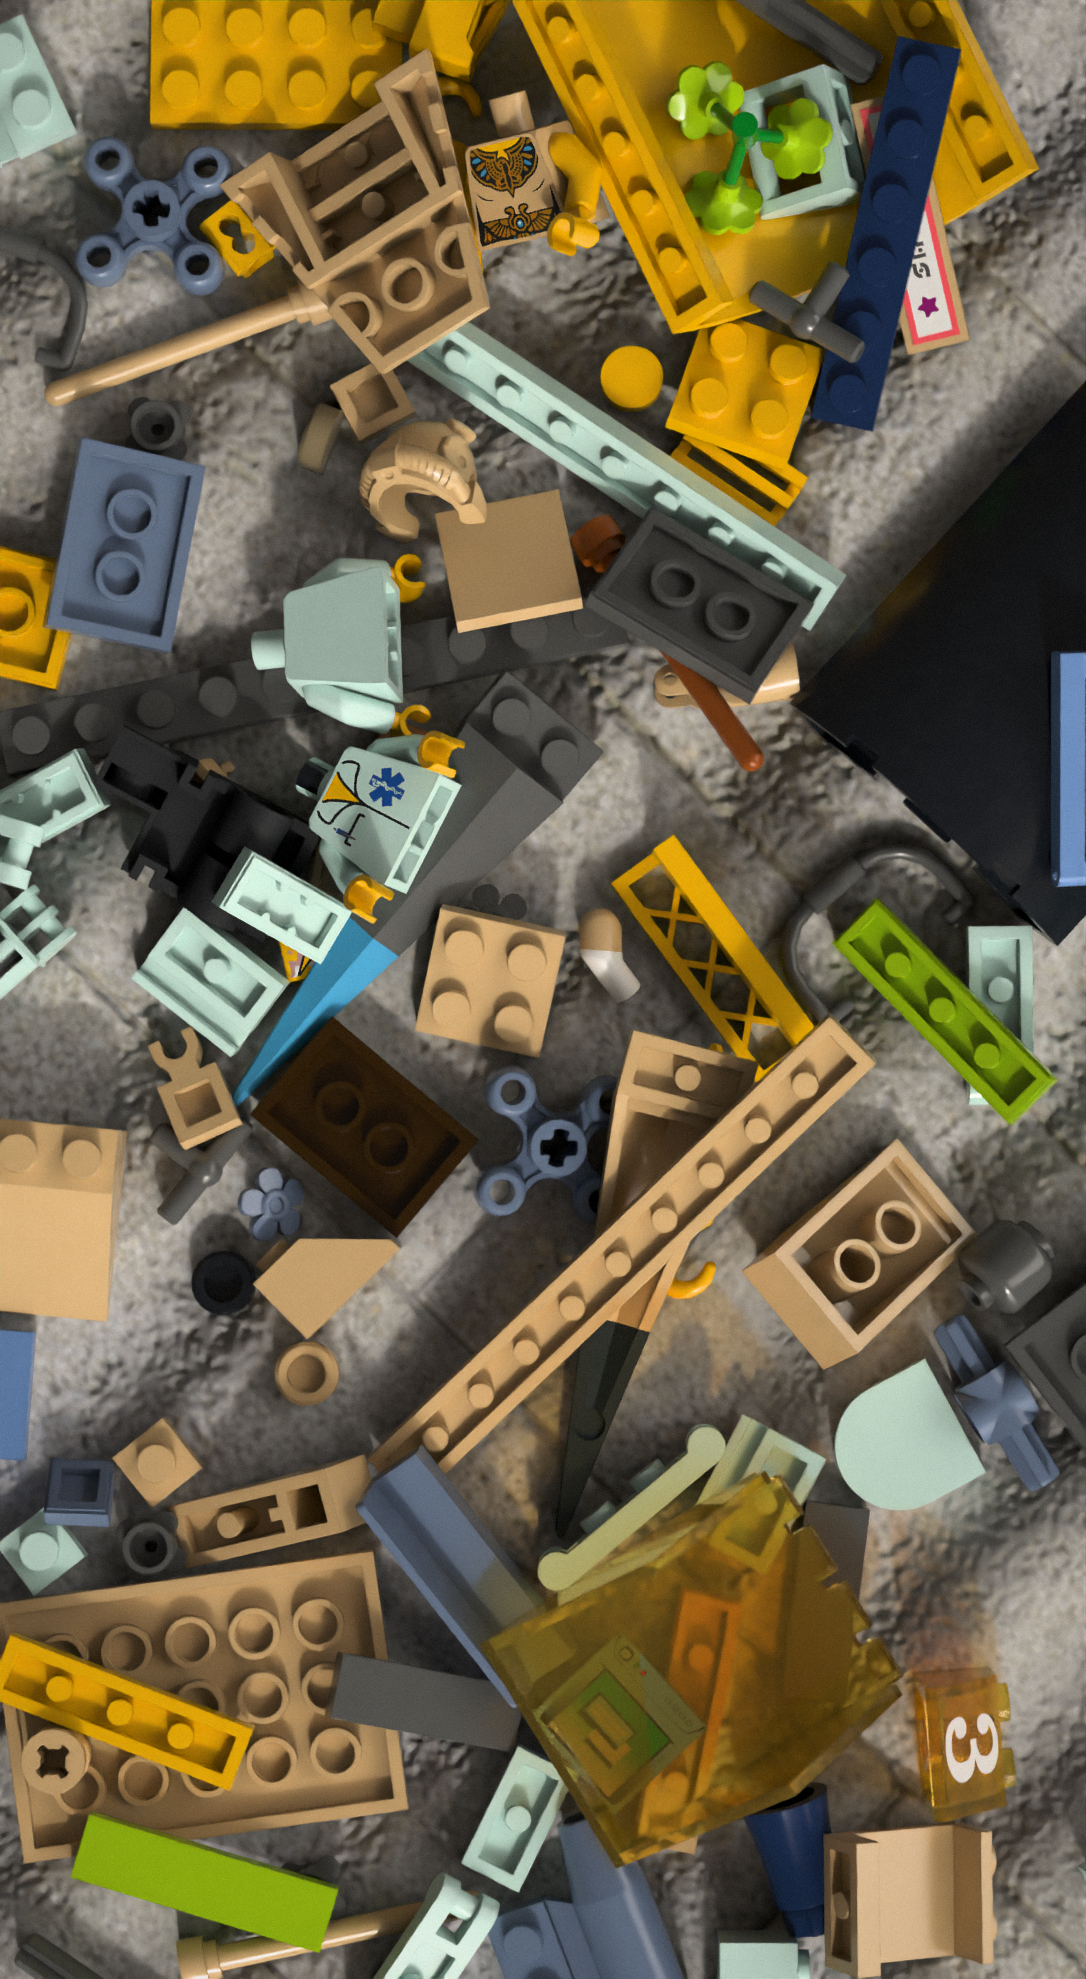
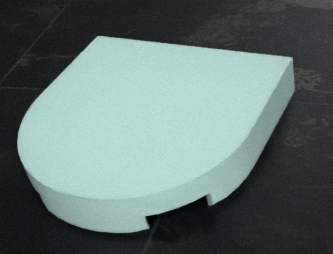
[834,1358,986,1510]

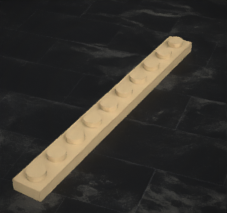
[368,1012,876,1474]

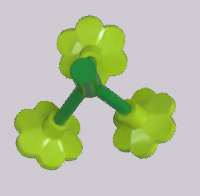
[666,61,833,235]

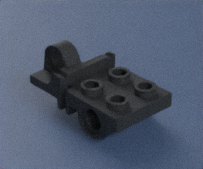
[93,725,320,944]

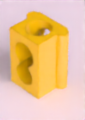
[199,200,276,280]

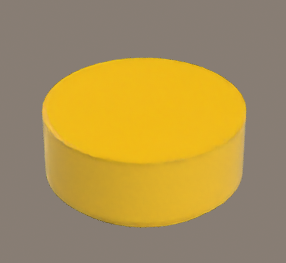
[600,346,663,413]

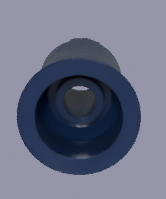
[739,1782,832,1939]

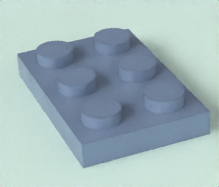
[42,437,206,654]

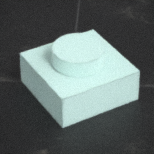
[0,1508,88,1596]

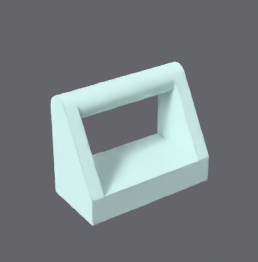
[739,64,866,220]

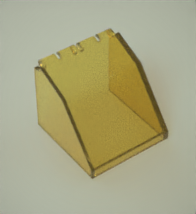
[480,1470,904,1869]

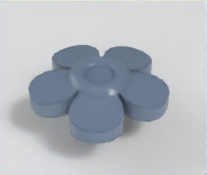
[237,1167,304,1241]

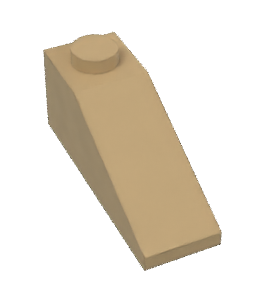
[168,1454,371,1569]

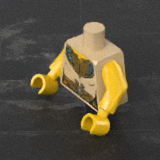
[463,90,609,257]

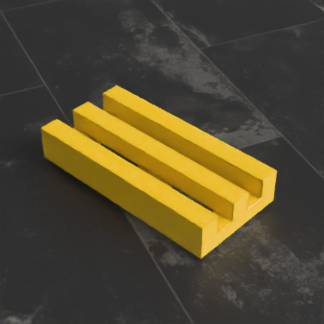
[670,435,808,527]

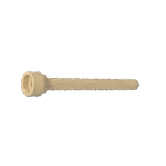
[44,277,333,407]
[176,1890,480,1979]

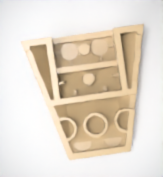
[219,49,490,374]

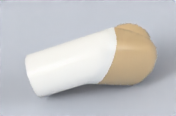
[578,908,640,1003]

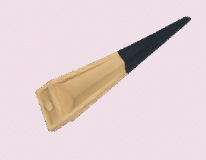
[555,1029,759,1539]

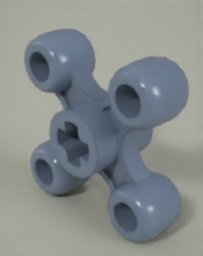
[75,136,233,296]
[473,1065,618,1225]

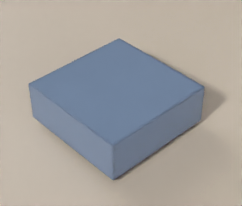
[43,1458,116,1527]

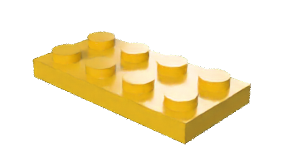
[150,0,403,131]

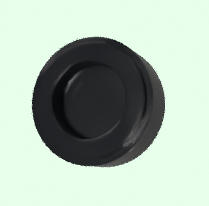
[191,1251,257,1315]

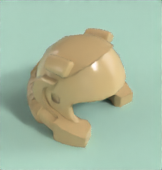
[358,419,487,544]

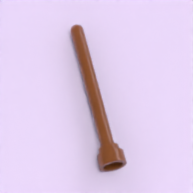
[570,514,764,772]

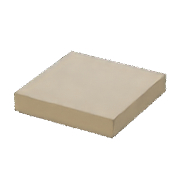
[435,489,583,633]

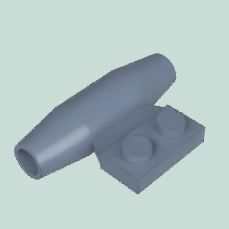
[488,1806,684,1979]

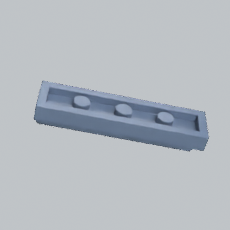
[355,1444,578,1708]

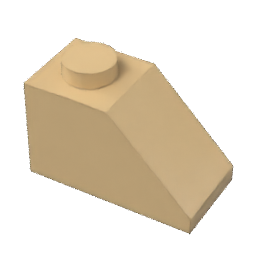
[253,1238,402,1339]

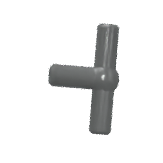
[749,261,865,363]
[150,1115,253,1225]

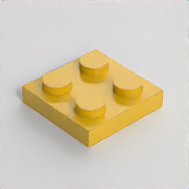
[665,319,826,470]

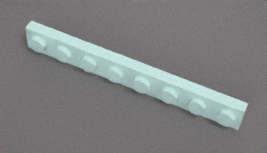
[407,322,847,631]

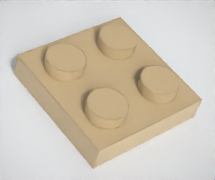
[415,904,567,1058]

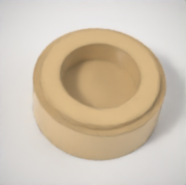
[275,1341,340,1406]

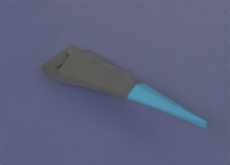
[231,668,604,1106]

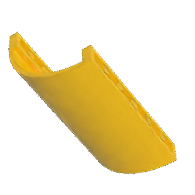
[512,0,1039,334]

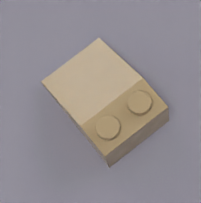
[0,1119,127,1322]
[742,1138,978,1370]

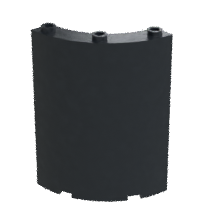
[790,381,1086,946]

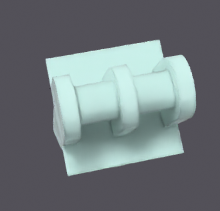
[0,885,77,1000]

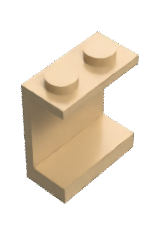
[823,1822,997,1978]

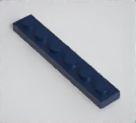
[811,36,962,432]

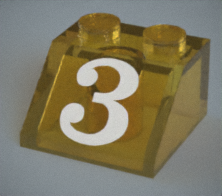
[912,1666,1016,1822]

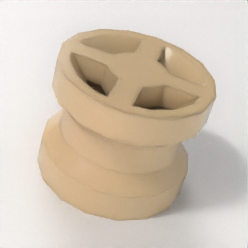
[20,1723,92,1795]

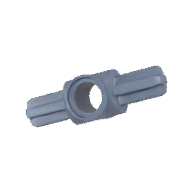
[934,1314,1059,1491]

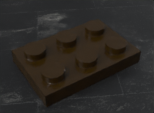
[250,1016,479,1238]

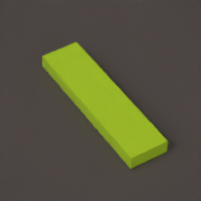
[832,898,1059,1125]
[70,1811,340,1953]

